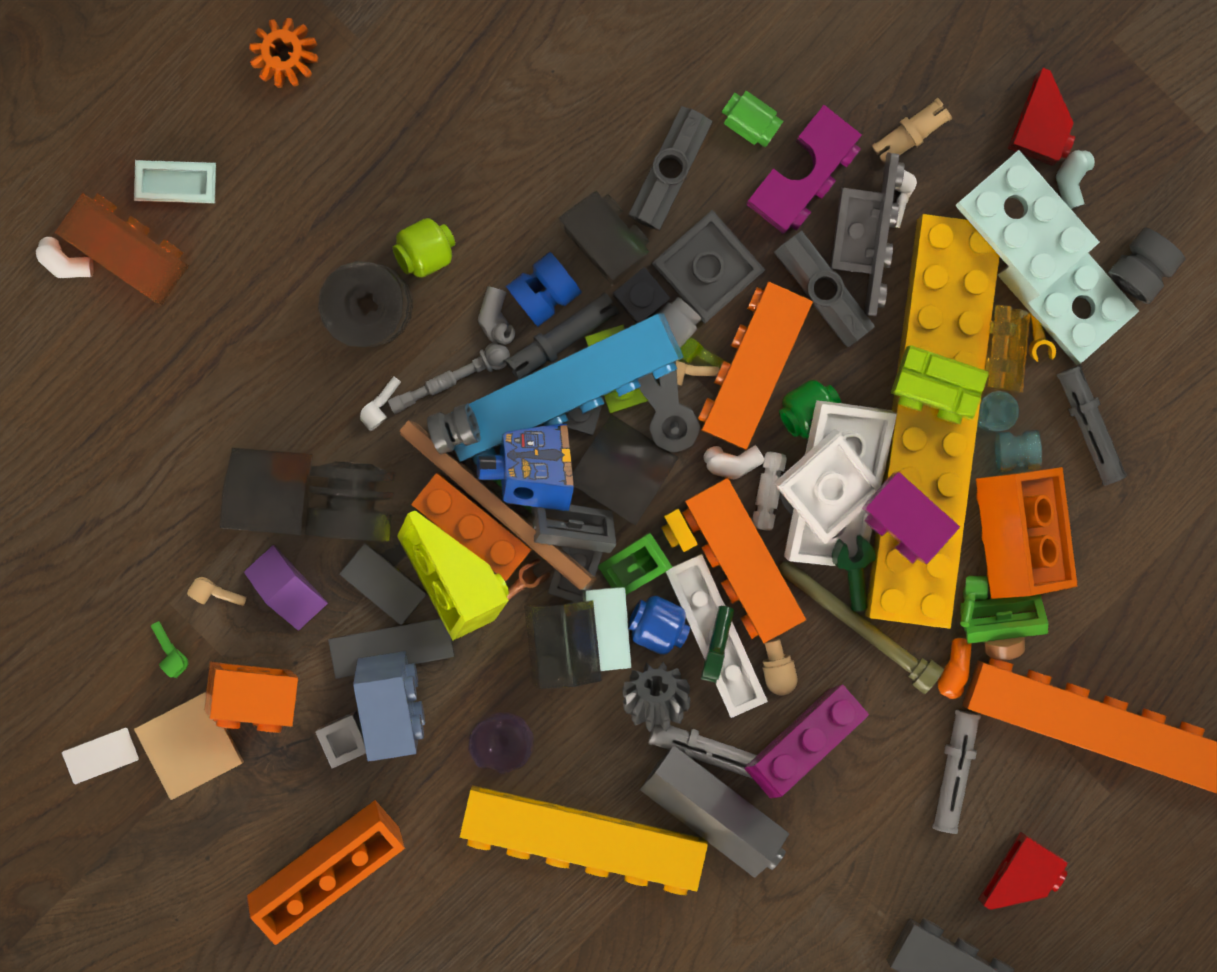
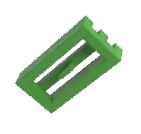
[960,594,1048,644]

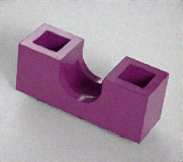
[746,105,862,234]

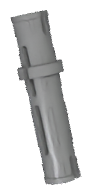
[932,710,981,834]
[648,725,757,779]

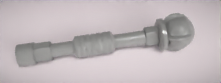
[388,343,510,414]

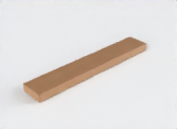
[400,420,597,590]

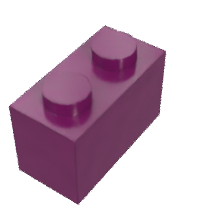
[862,471,960,564]

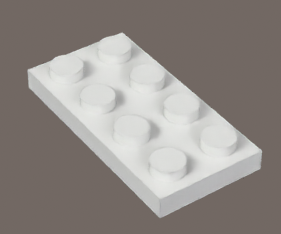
[784,400,897,566]

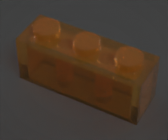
[55,193,189,305]

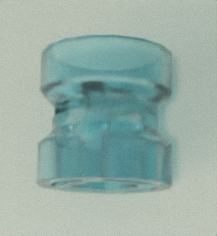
[978,391,1019,432]
[995,430,1042,472]

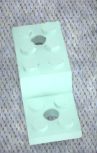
[955,150,1139,365]

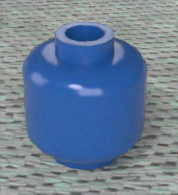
[628,596,690,655]

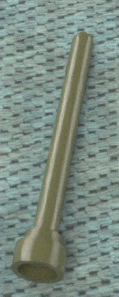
[779,561,944,695]

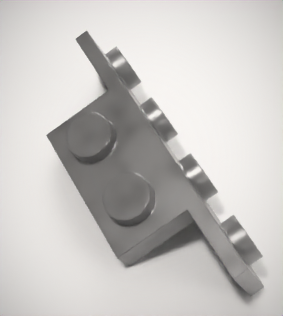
[830,152,905,316]

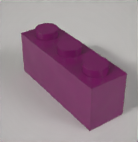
[744,684,869,798]

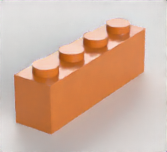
[697,282,813,450]
[682,478,806,643]
[247,800,405,945]

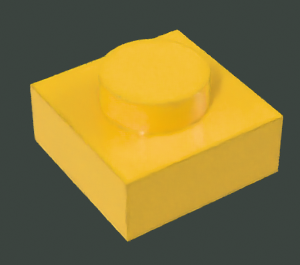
[661,508,698,552]

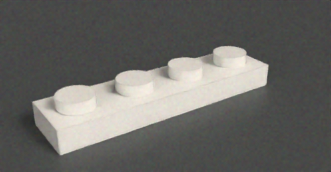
[666,554,768,718]

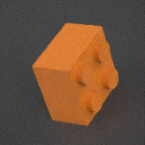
[204,662,298,733]

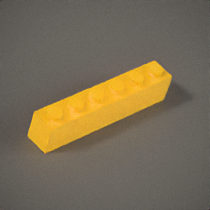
[459,785,708,895]

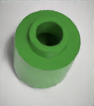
[721,90,783,148]

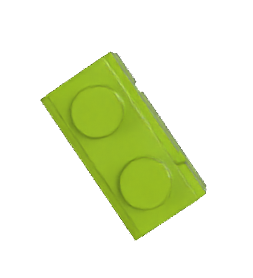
[891,345,989,424]

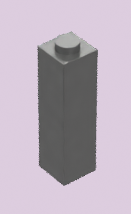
[639,746,789,878]

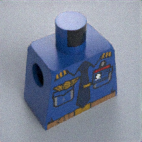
[477,424,574,511]

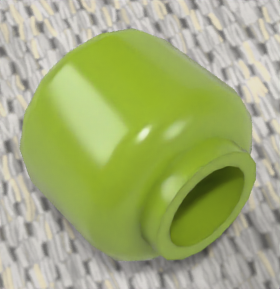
[392,218,455,278]

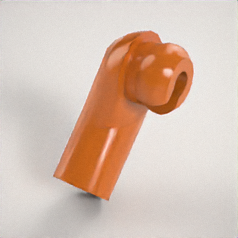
[938,638,972,699]

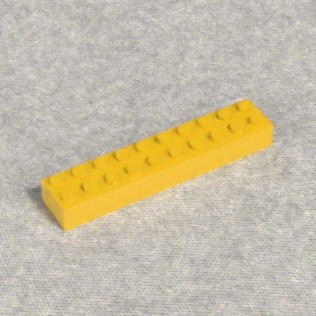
[865,214,1000,629]

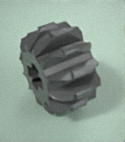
[622,662,690,732]

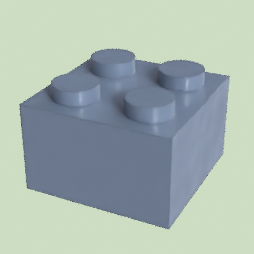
[353,651,425,762]

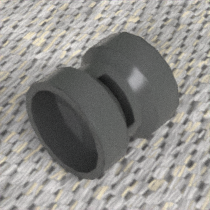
[427,403,481,454]

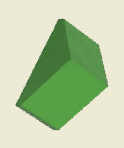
[598,532,672,595]

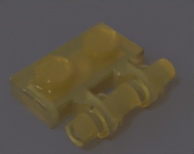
[985,305,1030,393]

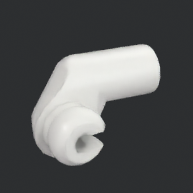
[36,237,94,278]
[704,445,765,480]

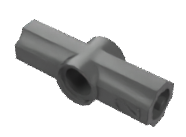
[628,106,713,231]
[774,231,875,348]

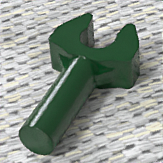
[832,535,876,611]
[701,606,734,683]

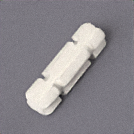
[752,451,787,531]

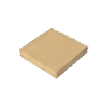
[134,692,244,800]

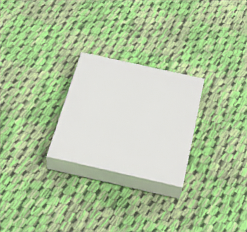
[774,429,882,544]

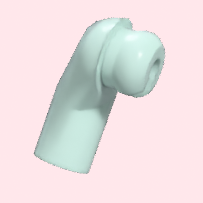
[1056,150,1095,209]

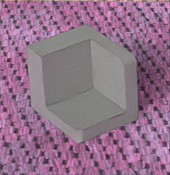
[315,710,366,768]

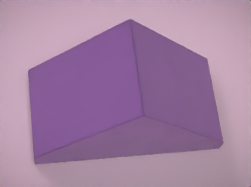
[244,545,328,631]

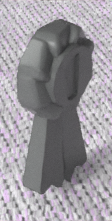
[638,362,700,453]

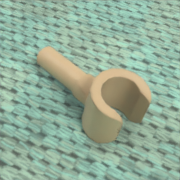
[676,361,719,386]
[187,577,247,606]

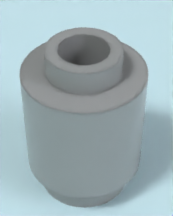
[657,297,701,348]

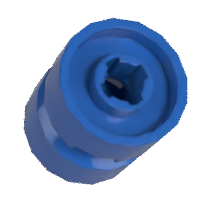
[505,252,582,327]

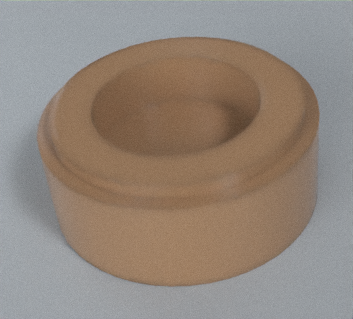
[984,637,1025,660]

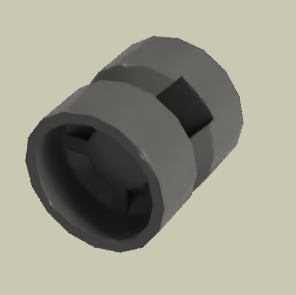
[1108,227,1186,304]

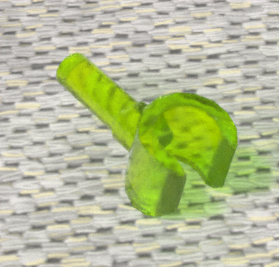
[680,338,731,368]

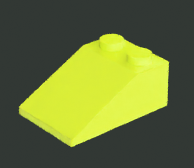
[397,511,509,641]

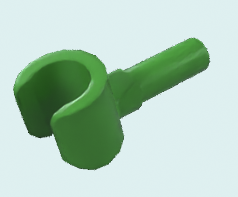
[960,576,988,627]
[151,621,188,678]

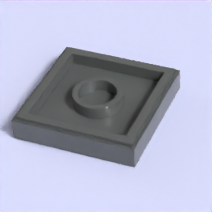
[652,210,765,324]

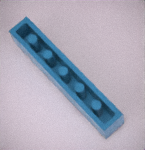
[451,313,684,465]

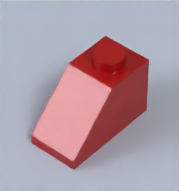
[1007,68,1075,166]
[978,832,1068,910]

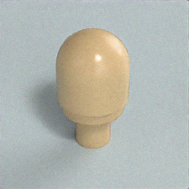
[762,639,798,696]

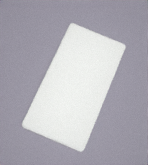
[62,728,139,784]

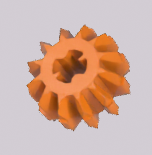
[249,18,319,88]

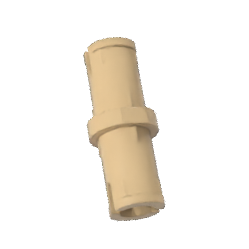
[871,98,952,165]

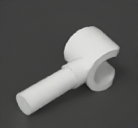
[895,170,917,228]
[360,376,401,431]

